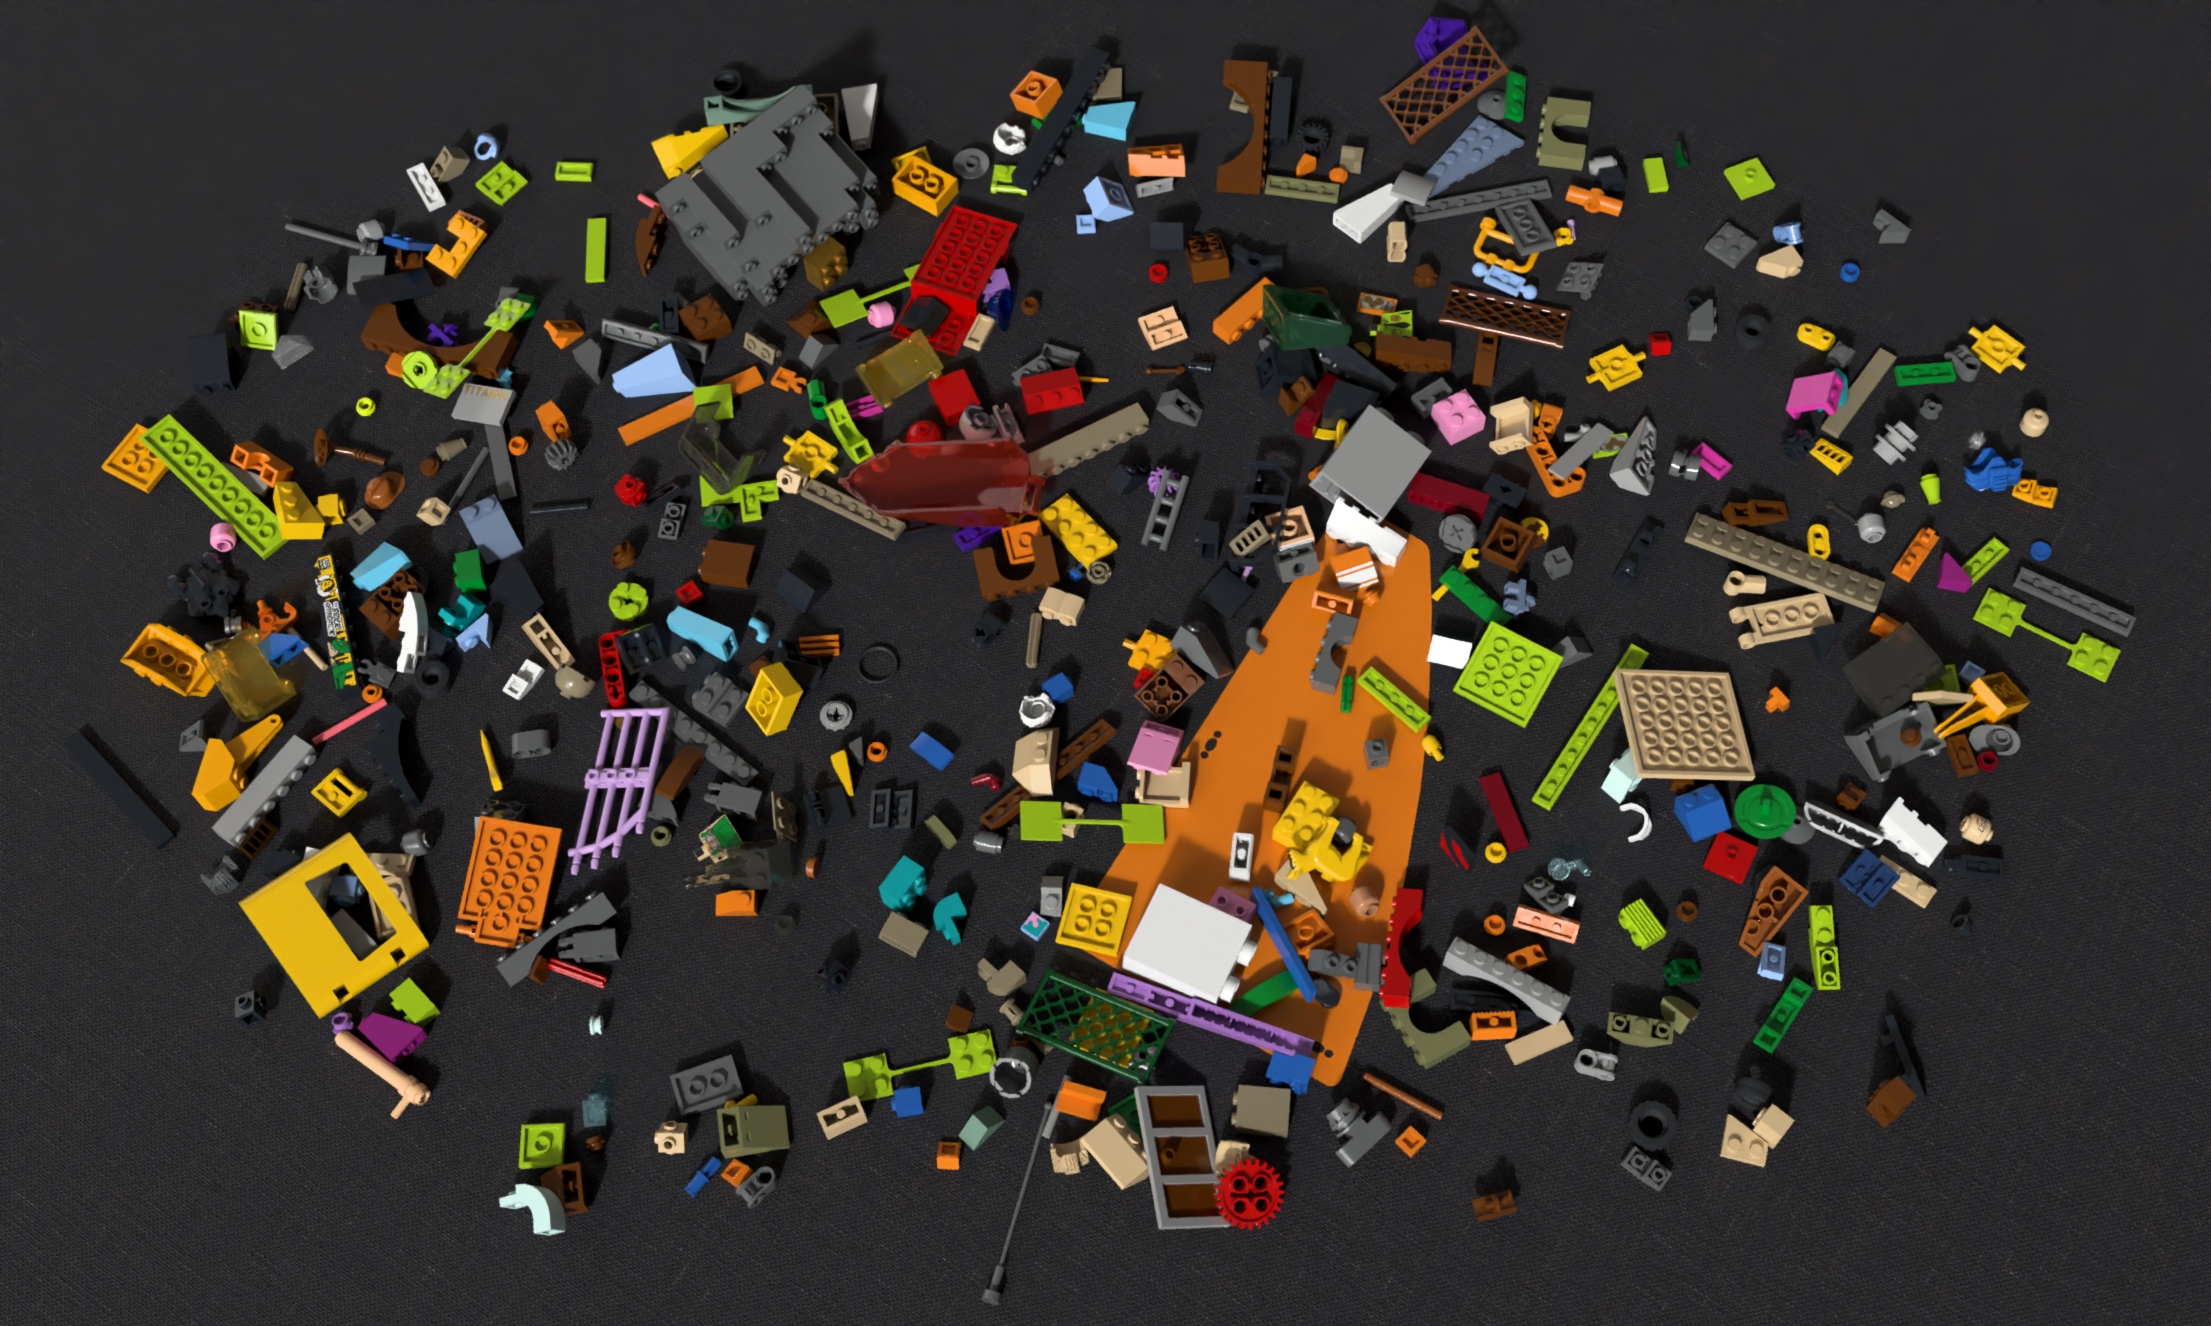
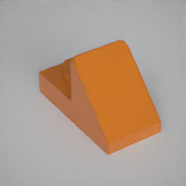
[544,320,584,349]

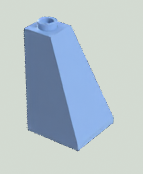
[612,343,697,398]

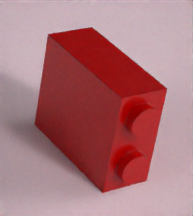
[929,369,981,427]

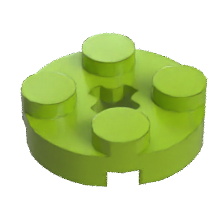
[401,351,440,389]
[609,582,649,621]

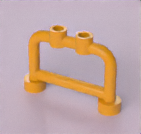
[1474,217,1540,273]

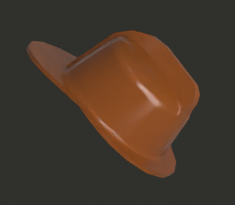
[365,471,406,510]

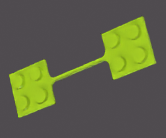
[819,264,920,328]
[423,297,531,399]
[693,384,740,507]
[1973,588,2121,682]
[1020,801,1165,844]
[843,1029,997,1102]

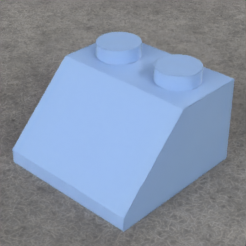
[1083,176,1134,222]

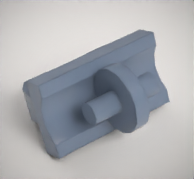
[1503,579,1536,620]

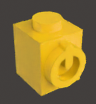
[316,494,347,526]

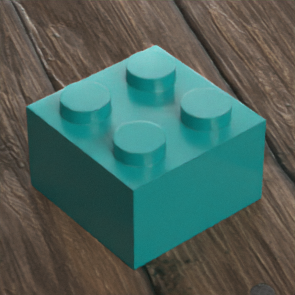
[879,855,927,914]

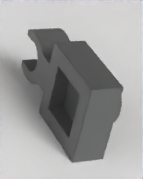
[357,659,396,689]

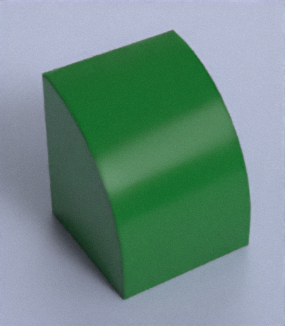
[515,293,539,322]

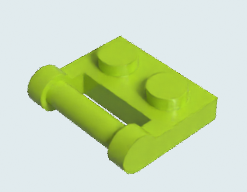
[991,165,1028,196]

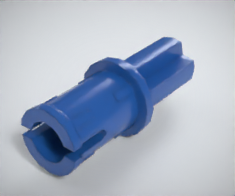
[684,1156,722,1197]

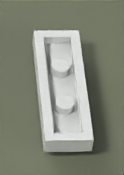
[407,163,446,212]

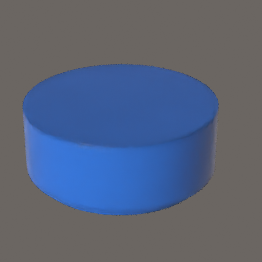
[1840,263,1860,282]

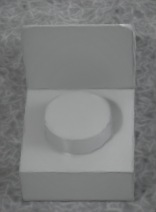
[1040,876,1063,917]

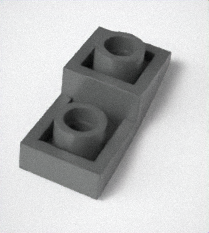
[658,502,687,540]
[1524,876,1568,915]
[1620,1146,1672,1191]

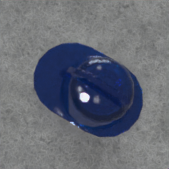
[987,289,1013,332]

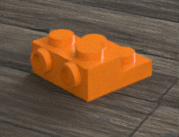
[1282,908,1337,964]

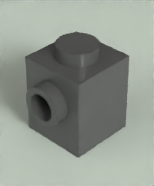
[1824,341,1855,373]

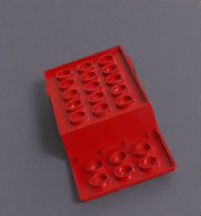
[890,205,1018,356]

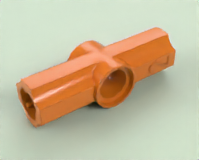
[1566,185,1624,217]

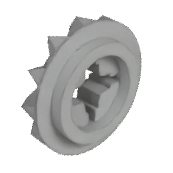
[820,701,852,732]

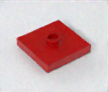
[1703,832,1758,885]

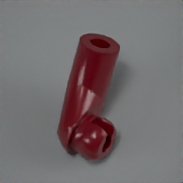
[971,773,1001,791]

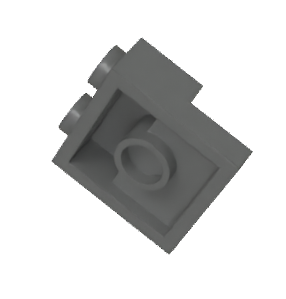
[692,671,750,728]

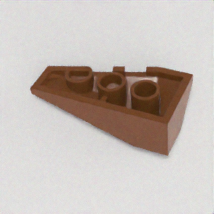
[1739,865,1809,958]

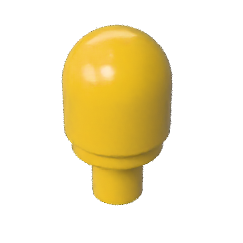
[1422,735,1444,761]

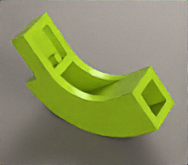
[823,398,874,464]

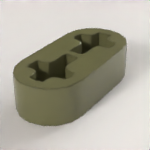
[925,815,957,850]

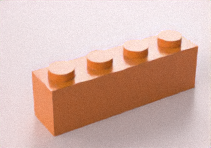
[1213,277,1281,345]

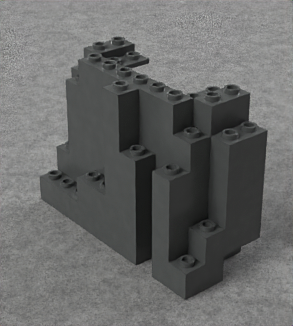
[655,84,881,307]

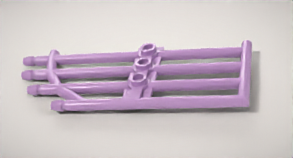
[568,707,671,875]

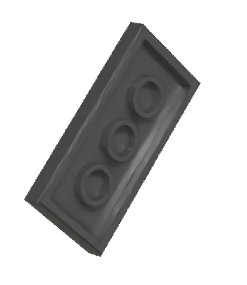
[1495,199,1557,256]

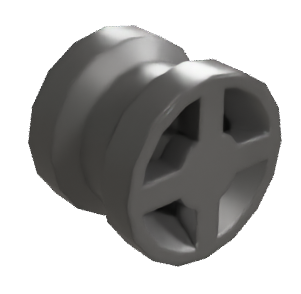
[359,239,378,256]
[224,616,243,636]
[672,646,696,671]

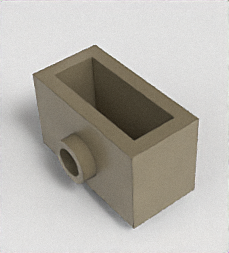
[879,911,929,958]

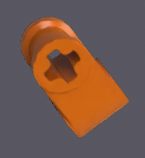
[1538,403,1563,440]

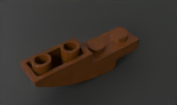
[636,205,665,277]
[1472,321,1498,386]

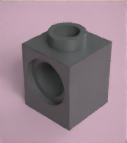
[1543,546,1573,580]
[1363,738,1389,770]

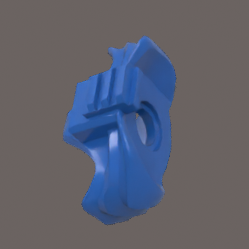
[1963,447,2023,492]

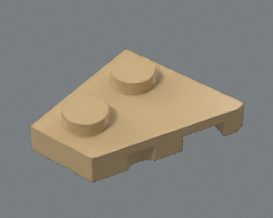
[1720,1114,1768,1167]

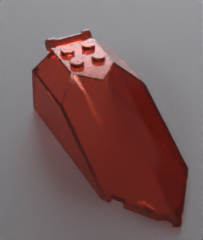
[838,437,1046,528]

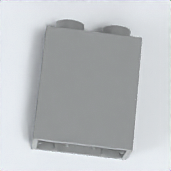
[1309,405,1432,523]

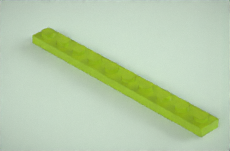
[1532,644,1649,811]

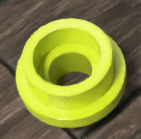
[356,398,376,416]

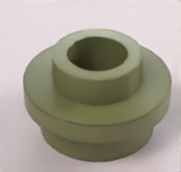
[651,826,672,847]

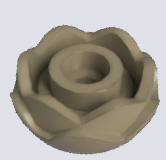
[1086,561,1111,584]

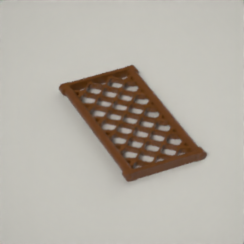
[1379,25,1510,145]
[1439,284,1572,350]

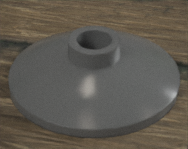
[1478,90,1506,120]
[953,148,989,179]
[1779,806,1816,844]

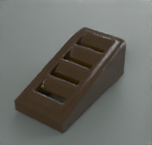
[234,816,278,861]

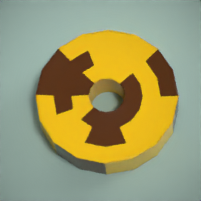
[1519,517,1549,548]

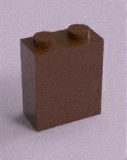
[698,539,757,589]

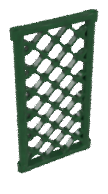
[1016,968,1177,1086]

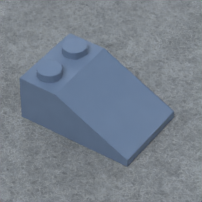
[459,495,523,566]

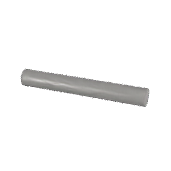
[1042,1075,1073,1138]

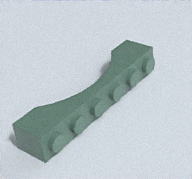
[704,84,814,126]

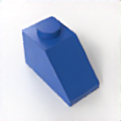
[258,633,310,668]

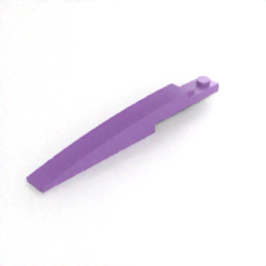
[1106,972,1315,1057]

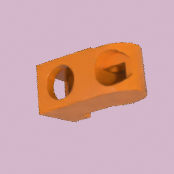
[1504,944,1547,972]

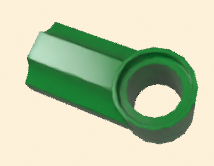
[807,380,828,420]

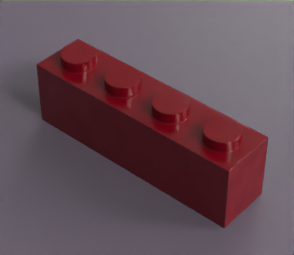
[1407,472,1490,523]

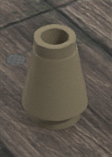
[436,438,467,461]

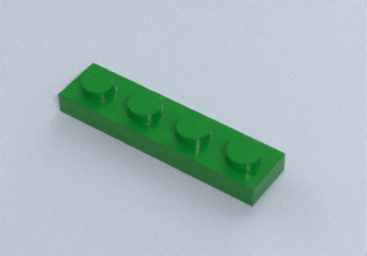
[1439,565,1512,627]

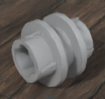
[1872,420,1919,465]

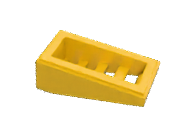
[1809,438,1853,475]
[831,750,854,797]

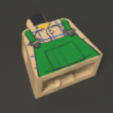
[693,814,747,864]

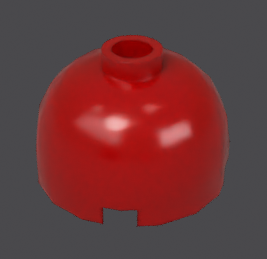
[906,420,944,459]

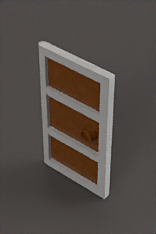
[1134,1085,1231,1229]

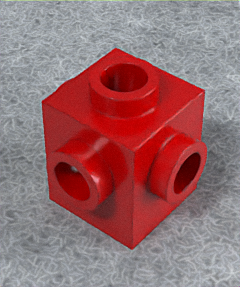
[614,473,648,507]

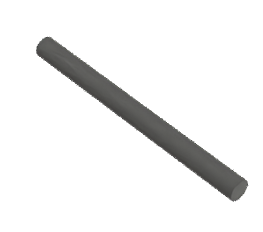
[285,223,362,250]
[442,447,490,525]

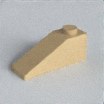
[522,613,576,670]
[1274,859,1327,920]

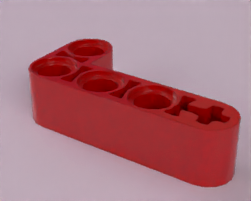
[598,629,631,709]

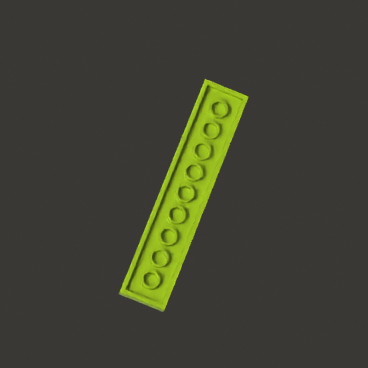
[139,414,290,560]

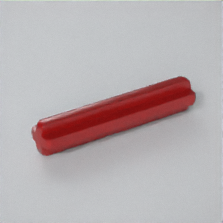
[548,958,608,988]

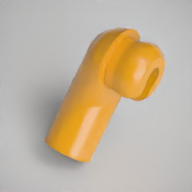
[1530,400,1542,421]

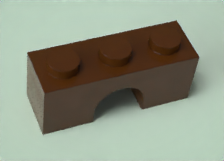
[1263,745,1298,814]
[1866,1076,1916,1128]

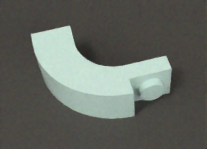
[500,1184,566,1235]

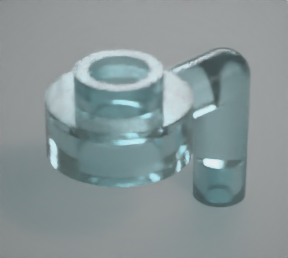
[1548,858,1591,880]

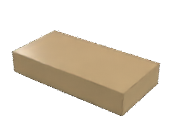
[963,313,996,351]

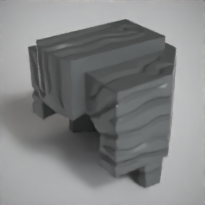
[303,266,339,304]
[201,855,242,895]

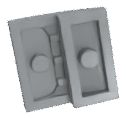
[1390,170,1437,207]

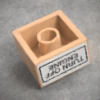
[1265,505,1315,553]

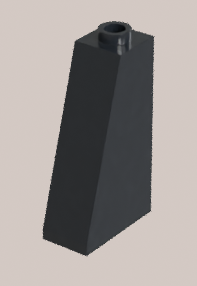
[1269,76,1292,147]

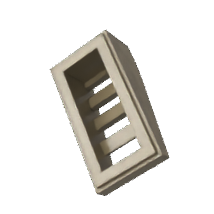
[1229,519,1272,558]

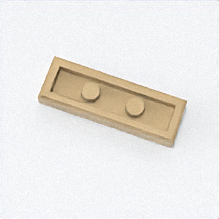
[1505,1020,1573,1065]

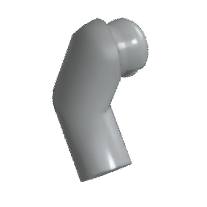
[1564,424,1591,443]

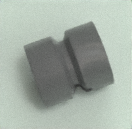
[1668,450,1702,481]

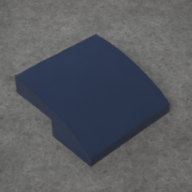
[1837,848,1901,908]

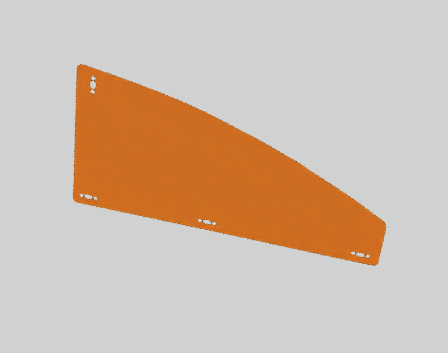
[1082,519,1432,1086]

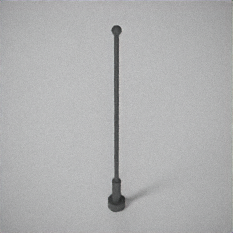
[982,1101,1053,1305]

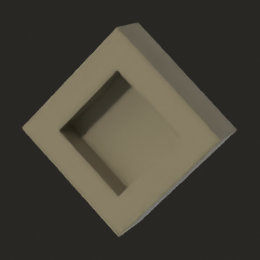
[347,508,376,535]

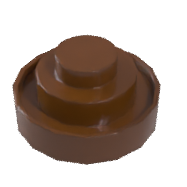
[612,541,636,570]

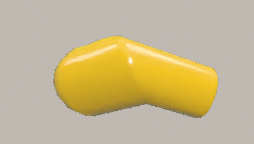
[724,1094,758,1108]

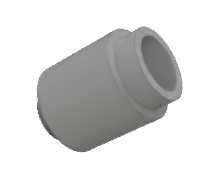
[1589,155,1617,176]

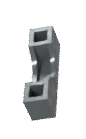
[1309,612,1358,695]

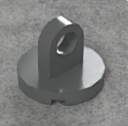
[1439,514,1477,553]

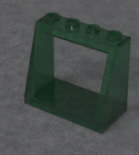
[1262,284,1352,351]

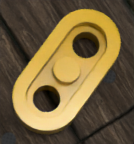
[1797,323,1835,351]
[1807,524,1830,560]

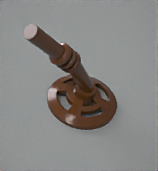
[314,428,387,467]

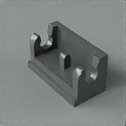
[1410,377,1453,420]

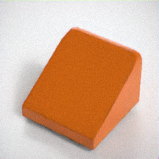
[1296,154,1317,179]
[385,352,404,378]
[937,1142,961,1170]
[721,1158,754,1188]

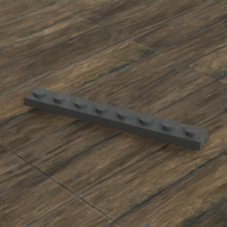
[628,681,759,788]

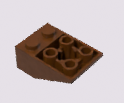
[1185,233,1230,283]
[359,567,428,641]
[1134,652,1207,724]

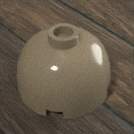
[555,662,597,699]

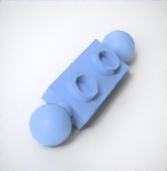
[1472,262,1537,300]

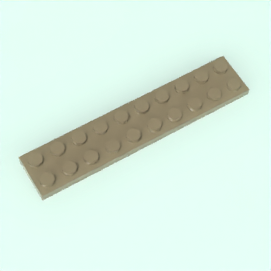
[1684,513,1885,613]

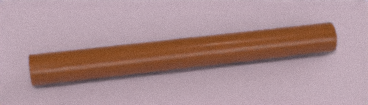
[1363,1072,1444,1120]

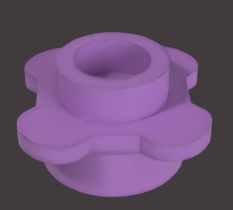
[332,1012,354,1034]

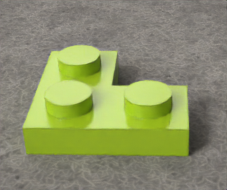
[738,480,780,522]

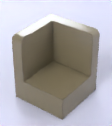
[1339,146,1364,174]

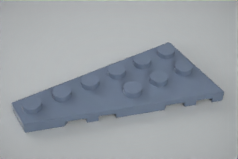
[1423,115,1524,197]

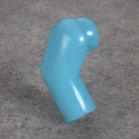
[749,617,770,643]

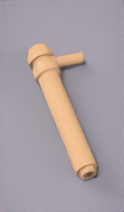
[335,1030,431,1119]

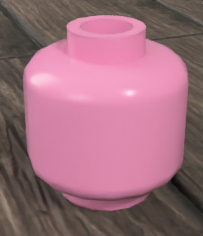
[867,301,896,328]
[210,523,237,552]

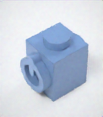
[329,874,365,907]

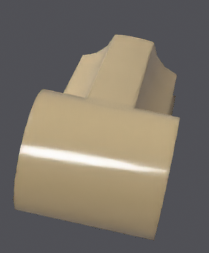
[1723,571,1766,596]

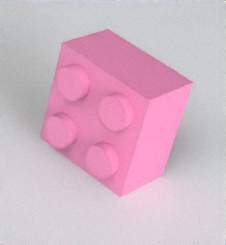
[1431,389,1486,445]

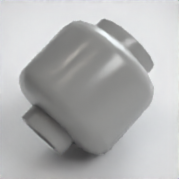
[356,219,386,243]
[1857,513,1886,543]

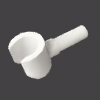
[1555,893,1576,916]

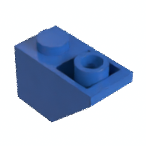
[1078,762,1118,802]

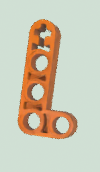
[1525,426,1586,498]

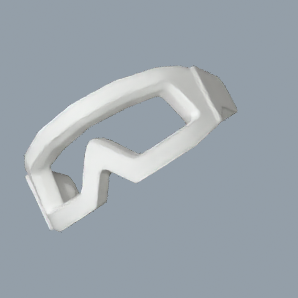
[1620,803,1652,842]

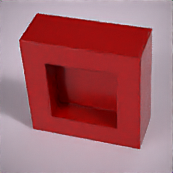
[675,580,704,608]
[1133,667,1156,689]

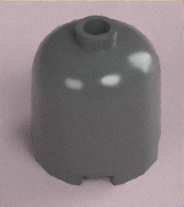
[990,1046,1039,1098]

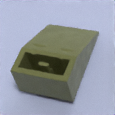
[717,1105,790,1159]

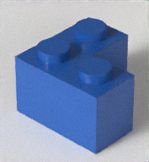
[1266,1051,1316,1095]

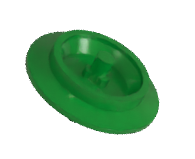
[1734,784,1796,839]

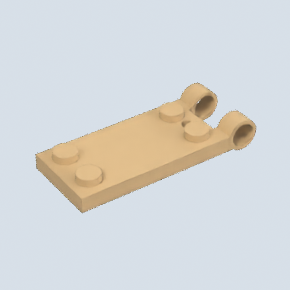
[1729,593,1835,649]

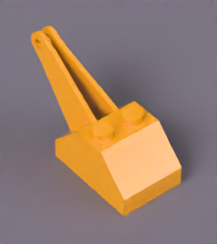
[1933,672,2031,739]
[192,714,284,811]

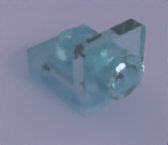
[582,1093,607,1127]

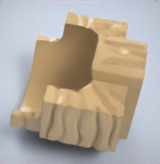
[1050,1137,1089,1175]
[1215,1140,1254,1180]

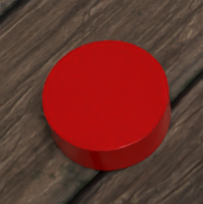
[1149,264,1168,283]

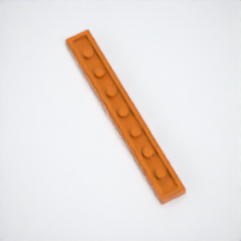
[618,366,764,446]

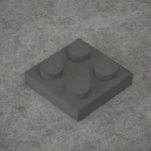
[1704,222,1758,269]

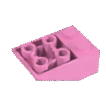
[1127,720,1184,775]

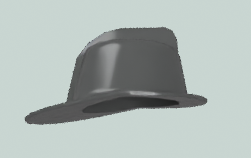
[1969,723,2021,755]

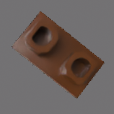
[1471,1190,1517,1223]

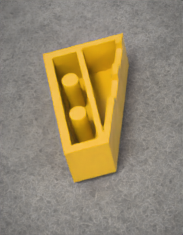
[273,482,325,539]

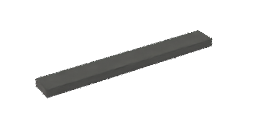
[1405,180,1552,224]

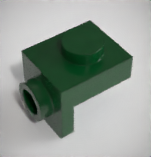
[700,505,735,532]

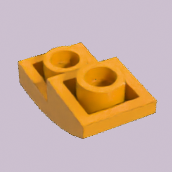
[2012,478,2058,508]

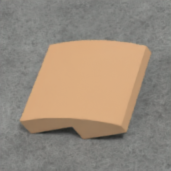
[1138,306,1188,350]

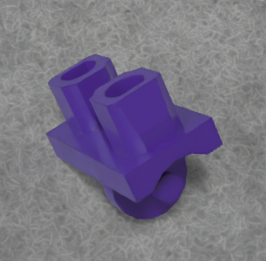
[426,323,460,347]

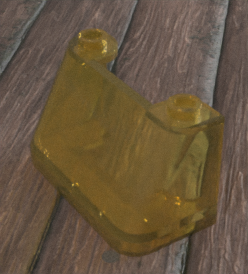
[854,329,944,409]
[201,626,297,722]

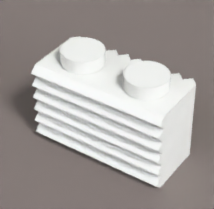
[1229,832,1254,882]

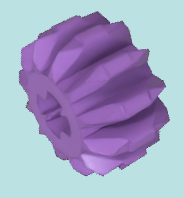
[1148,466,1180,498]

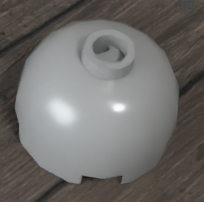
[959,405,999,443]

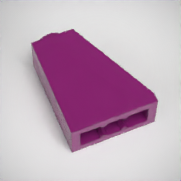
[357,1012,428,1067]

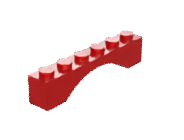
[1379,888,1424,1009]

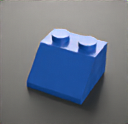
[1674,783,1731,842]

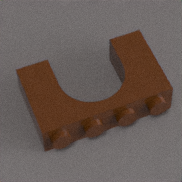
[973,535,1060,602]

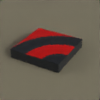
[1440,825,1476,875]

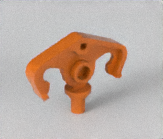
[242,600,299,642]

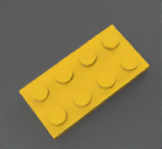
[1038,494,1118,570]

